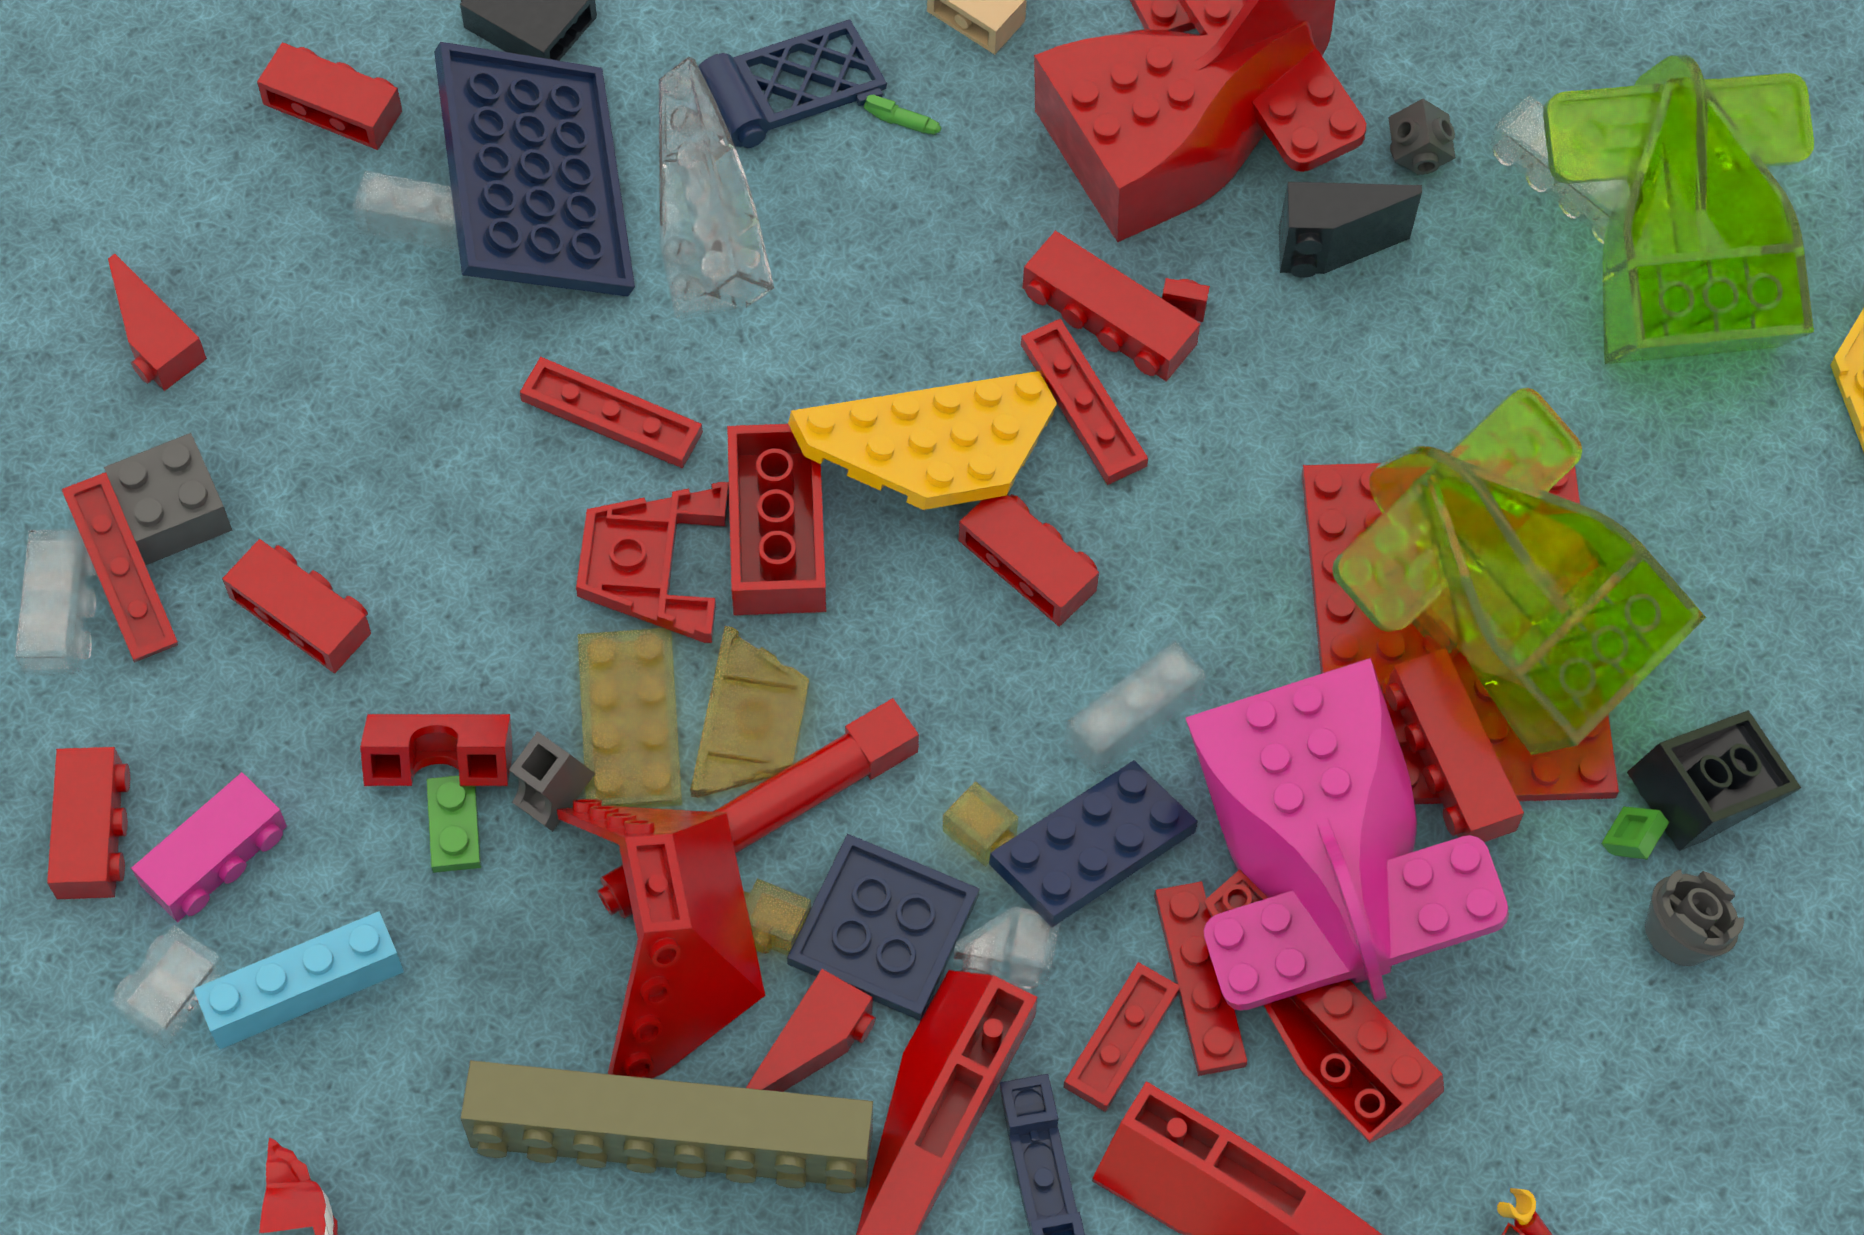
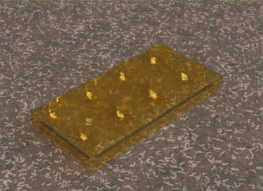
[578,628,682,808]

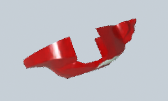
[259,1137,338,1235]

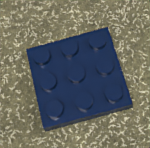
[787,833,980,1021]

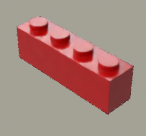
[1022,230,1201,382]
[1385,648,1524,842]

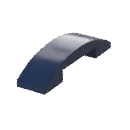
[1000,1074,1085,1235]

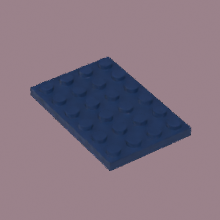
[434,42,635,296]

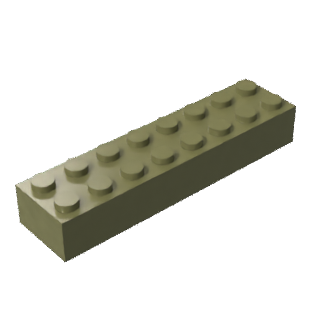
[460,1060,873,1193]

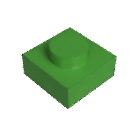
[1601,806,1669,860]

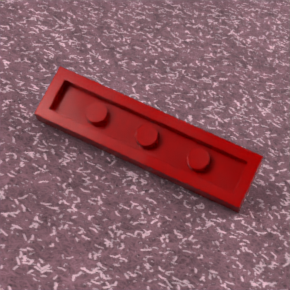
[1021,318,1148,485]
[520,357,703,469]
[61,472,178,663]
[1154,881,1247,1076]

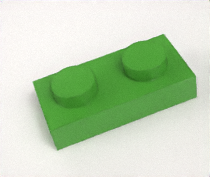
[426,775,481,873]

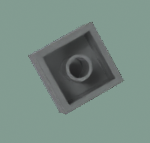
[104,433,232,565]

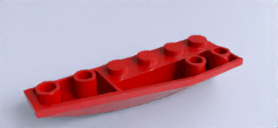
[1204,869,1444,1143]
[856,970,1038,1235]
[1092,1081,1382,1235]

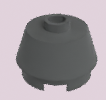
[1645,869,1744,966]

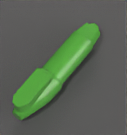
[864,95,941,135]

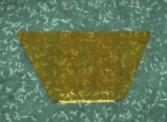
[690,626,809,798]

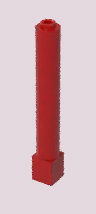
[597,698,919,919]

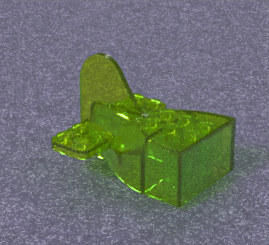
[1543,55,1814,364]
[1332,388,1706,755]

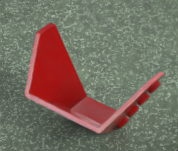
[557,799,766,1079]

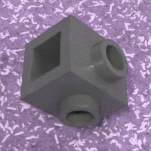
[1388,99,1456,175]

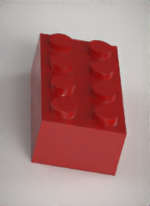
[727,424,826,615]

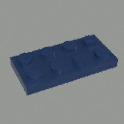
[989,760,1198,927]

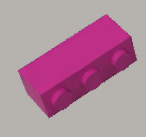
[131,772,287,922]

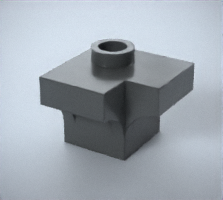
[509,731,595,832]

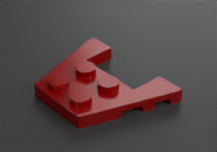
[576,482,729,643]

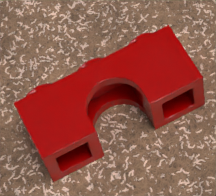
[360,714,513,786]

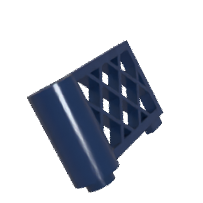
[694,19,887,148]

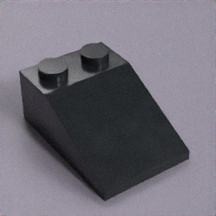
[1279,182,1422,278]
[1627,710,1801,851]

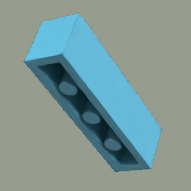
[193,911,404,1049]

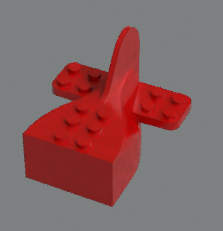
[1034,0,1366,242]

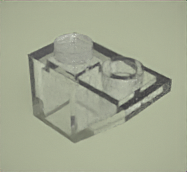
[953,907,1061,989]

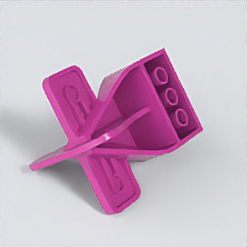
[1185,658,1509,1011]

